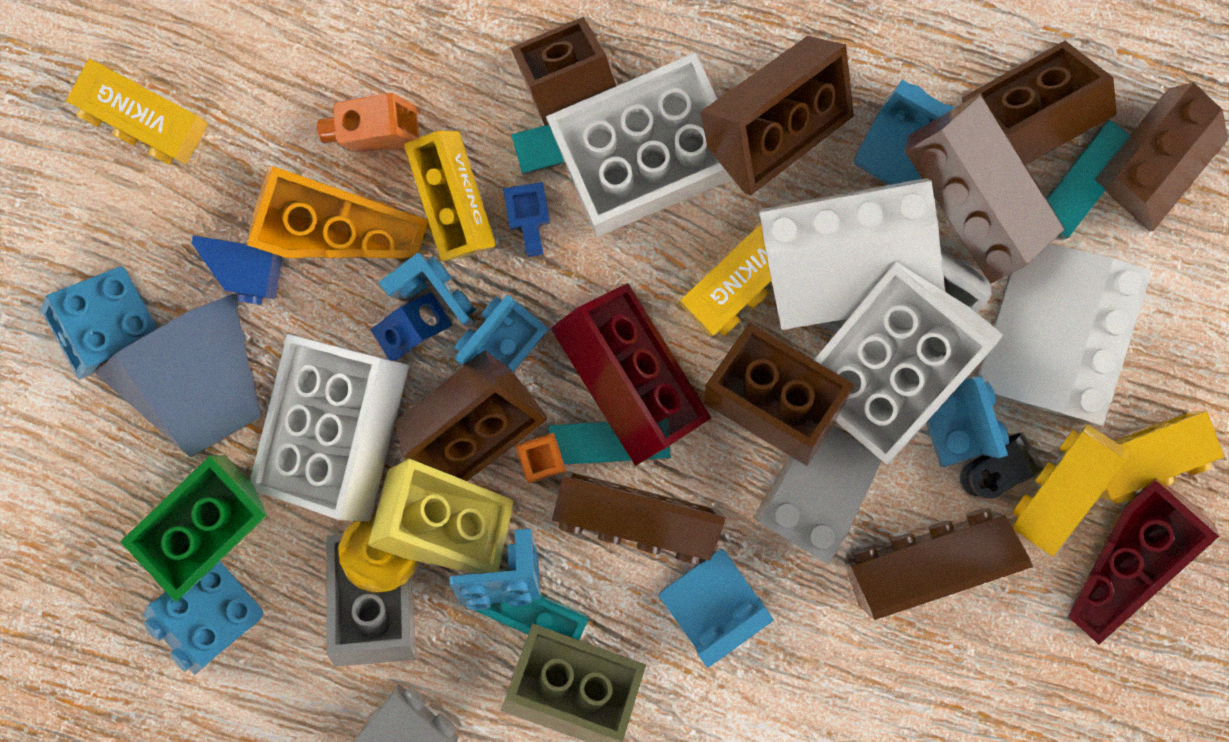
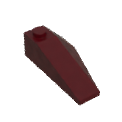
[1068,478,1220,645]

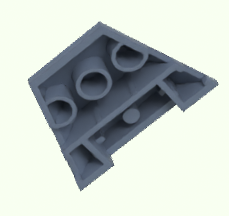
[95,294,261,457]

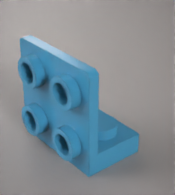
[378,252,476,327]
[40,266,158,380]
[926,376,1009,467]
[449,529,541,610]
[659,549,774,668]

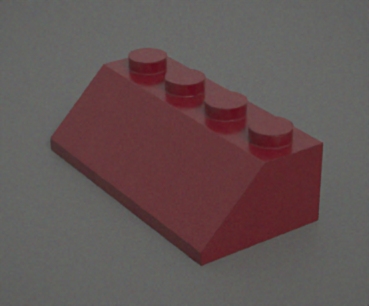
[550,283,712,466]

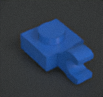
[503,182,550,257]

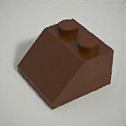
[511,17,616,126]

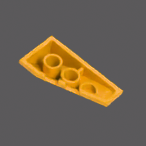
[246,165,428,258]

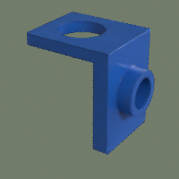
[371,292,452,361]

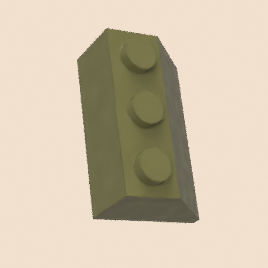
[500,623,646,742]

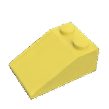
[368,459,514,574]

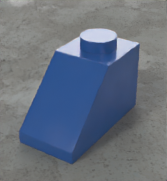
[191,236,282,305]

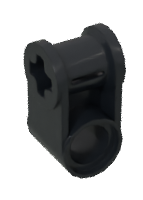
[960,432,1044,499]

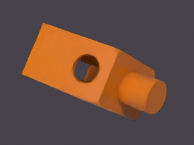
[317,93,420,152]

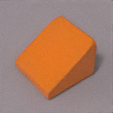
[515,433,567,484]

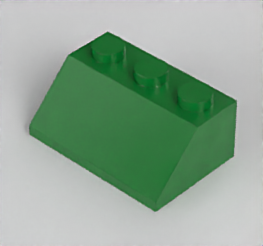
[120,455,268,602]

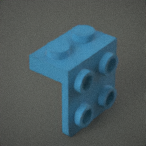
[854,79,955,185]
[454,295,550,372]
[143,561,263,676]

